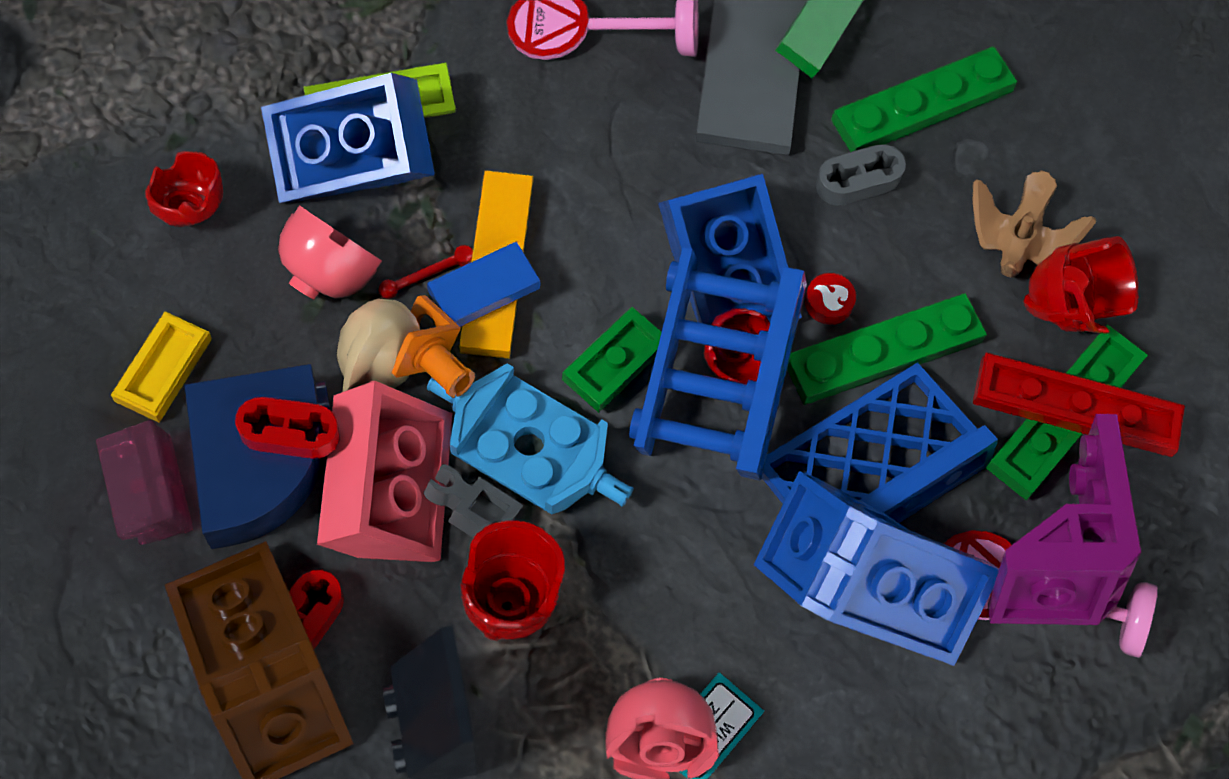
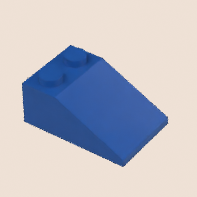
[261,73,435,204]
[658,174,802,325]

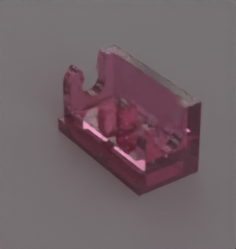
[96,420,193,545]

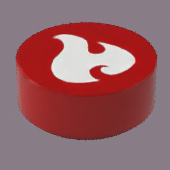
[805,273,856,325]

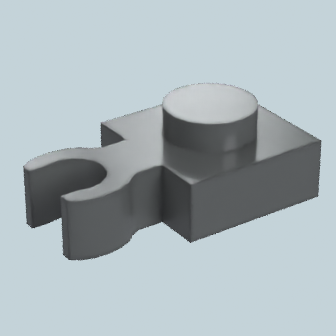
[423,464,523,538]

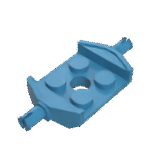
[426,363,634,515]

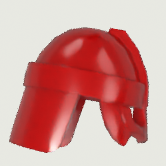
[1023,236,1139,333]
[461,520,565,642]

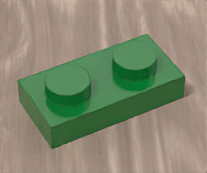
[562,307,662,413]

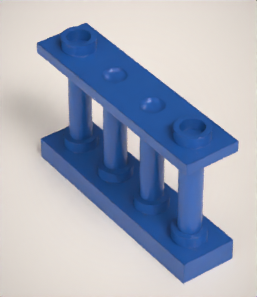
[629,247,807,481]

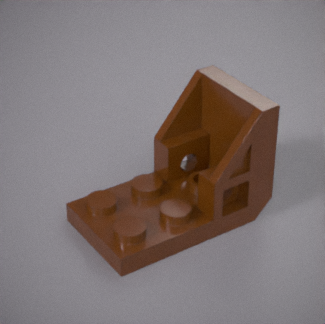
[164,541,354,779]

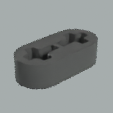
[815,144,906,206]

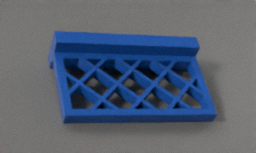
[762,362,998,523]

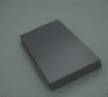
[695,0,807,155]

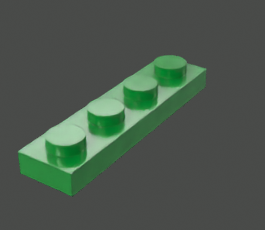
[831,46,1017,152]
[787,293,987,405]
[986,324,1148,500]

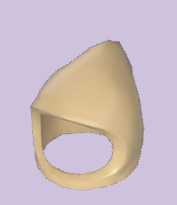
[337,299,420,392]

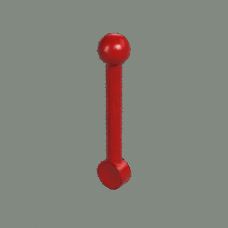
[378,245,473,299]

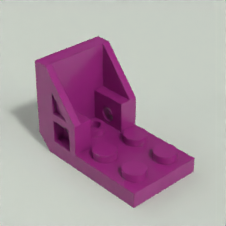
[988,414,1141,625]

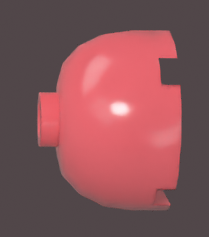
[278,205,382,300]
[606,678,719,779]

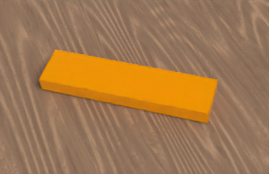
[459,171,533,359]

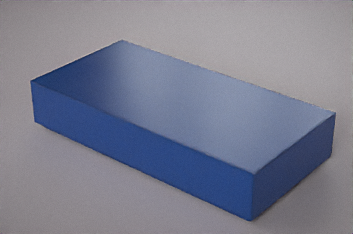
[427,241,540,327]

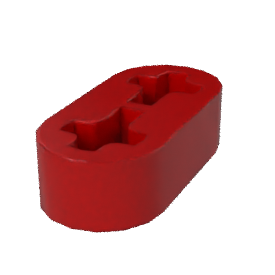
[235,397,340,459]
[289,570,344,650]

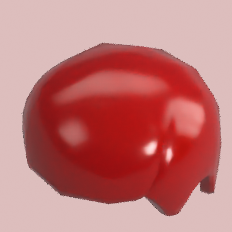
[145,151,223,227]
[704,308,770,384]

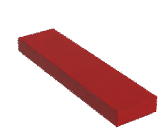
[972,352,1185,457]

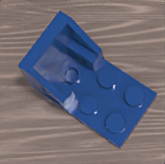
[754,471,999,666]

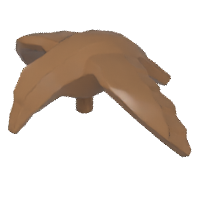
[973,171,1097,277]

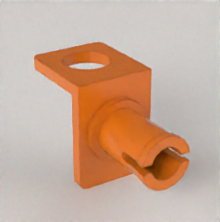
[392,295,475,398]

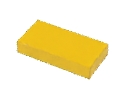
[111,311,212,423]

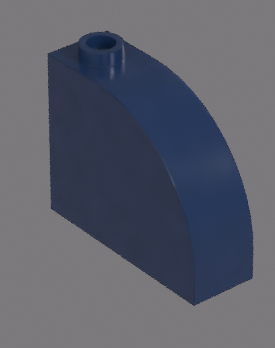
[185,364,330,549]

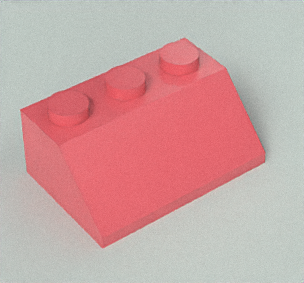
[317,381,453,562]

